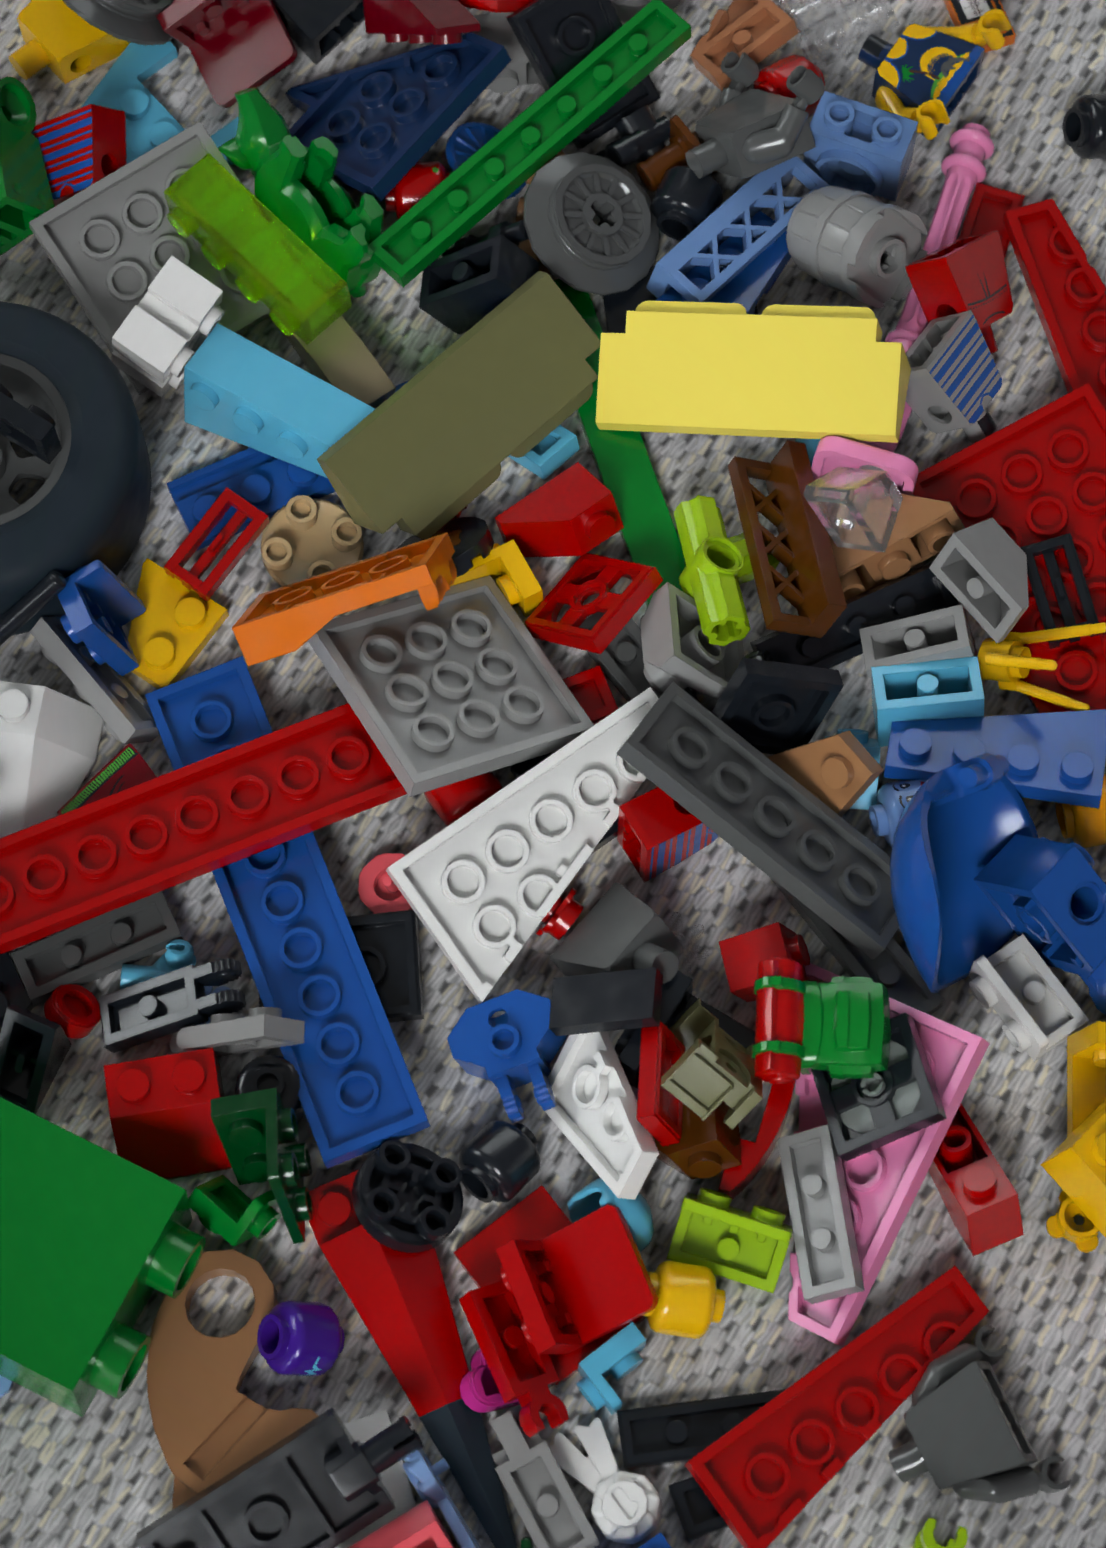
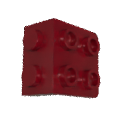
[156,0,297,108]

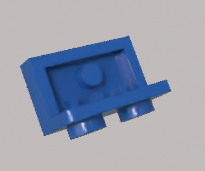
[58,560,146,676]

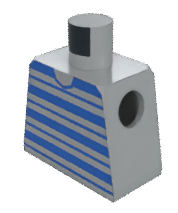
[906,310,1002,443]

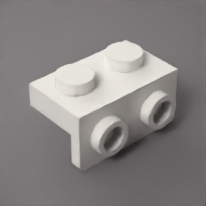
[969,934,1089,1062]

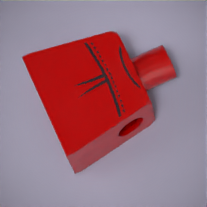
[905,230,1013,354]

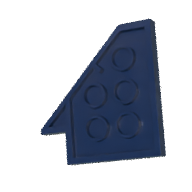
[285,32,512,202]

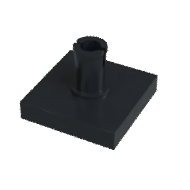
[711,650,844,754]

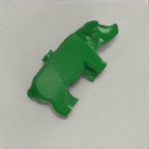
[218,87,384,298]

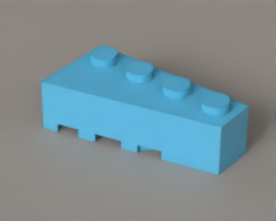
[184,323,375,478]

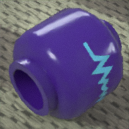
[257,1300,345,1376]

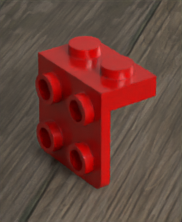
[496,1205,658,1354]

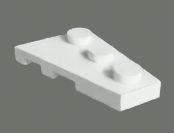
[536,1031,659,1200]

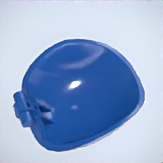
[890,753,1038,994]

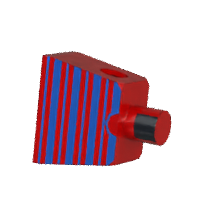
[31,104,126,206]
[617,787,718,883]

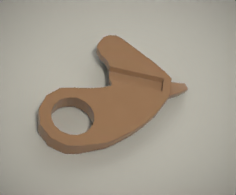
[147,1249,318,1509]

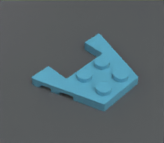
[82,41,239,166]

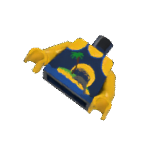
[858,9,1012,141]

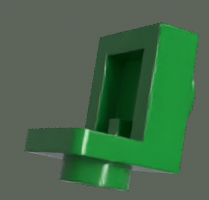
[188,1174,281,1247]

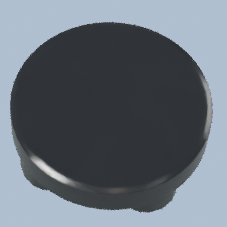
[352,1139,463,1253]

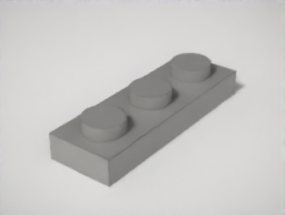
[30,616,160,744]
[777,1124,865,1304]

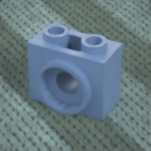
[803,91,918,202]

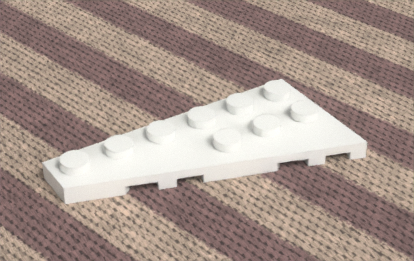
[386,687,659,1004]

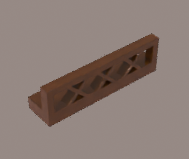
[728,440,847,638]

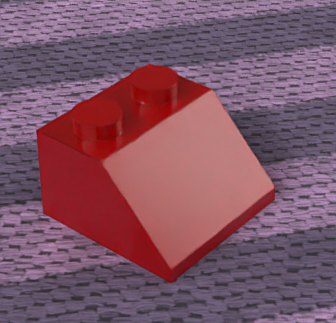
[103,1047,232,1180]

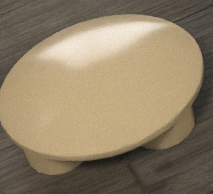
[261,495,364,587]

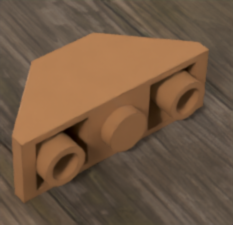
[829,491,965,600]

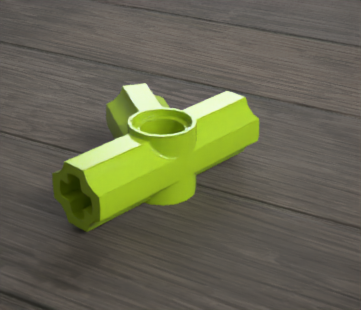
[674,495,780,646]

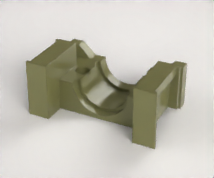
[661,998,763,1130]

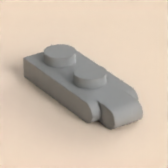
[170,1007,305,1056]

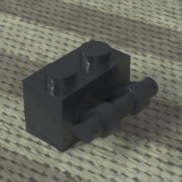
[419,220,540,334]

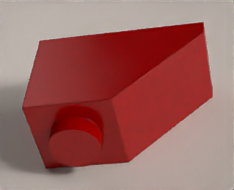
[495,462,624,558]

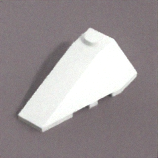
[0,681,104,838]

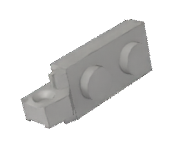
[490,1411,601,1548]

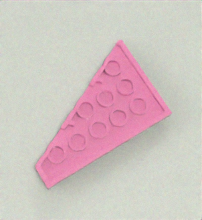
[788,963,990,1347]

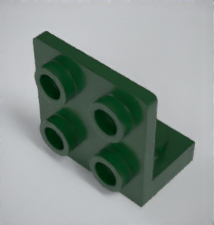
[211,1087,313,1244]

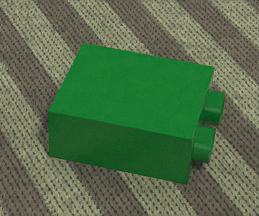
[0,1097,206,1417]

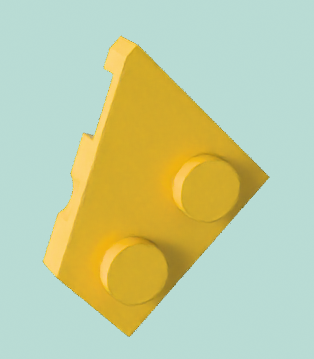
[128,558,229,689]

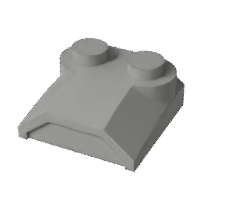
[640,582,744,700]

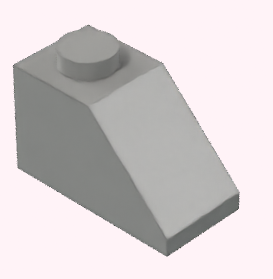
[929,517,1029,643]
[859,604,982,680]

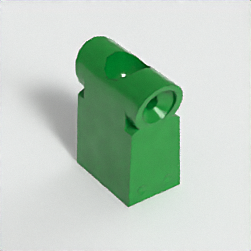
[0,77,55,256]

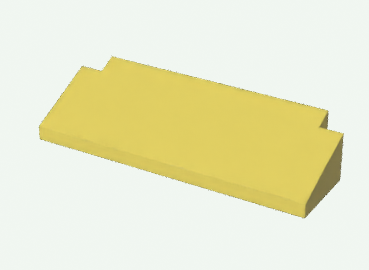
[595,300,911,443]

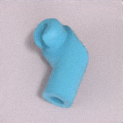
[120,939,196,989]

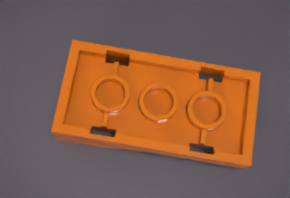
[232,532,457,666]

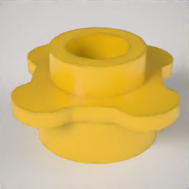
[1046,1191,1099,1253]

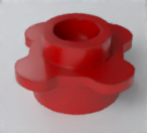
[536,887,584,940]

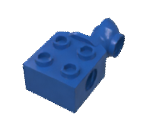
[973,834,1106,1016]

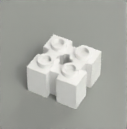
[111,255,225,398]

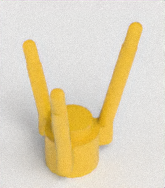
[978,622,1106,711]

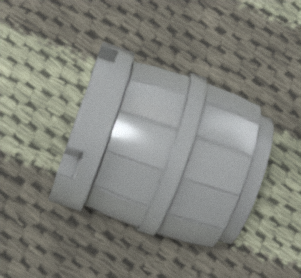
[786,185,928,308]

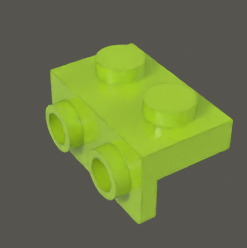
[667,1187,793,1294]

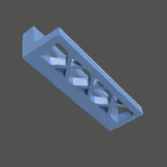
[646,156,830,302]

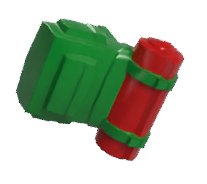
[752,957,891,1085]

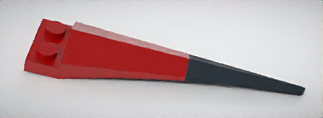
[308,1170,518,1548]

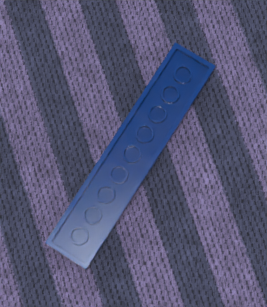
[145,656,431,1169]

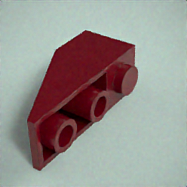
[363,0,481,45]

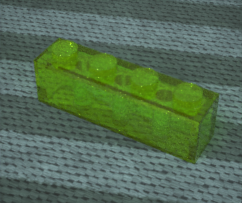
[164,153,352,345]

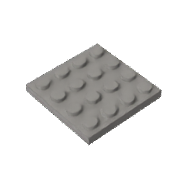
[29,121,307,395]
[308,575,594,797]

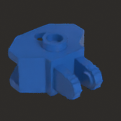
[447,989,568,1123]

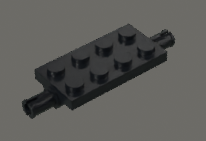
[136,1407,424,1548]

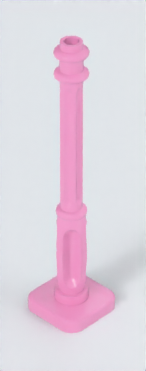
[811,123,994,508]

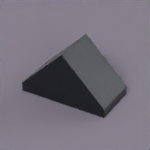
[0,1003,72,1114]

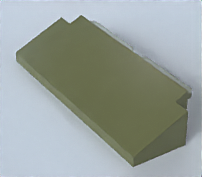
[317,271,600,539]

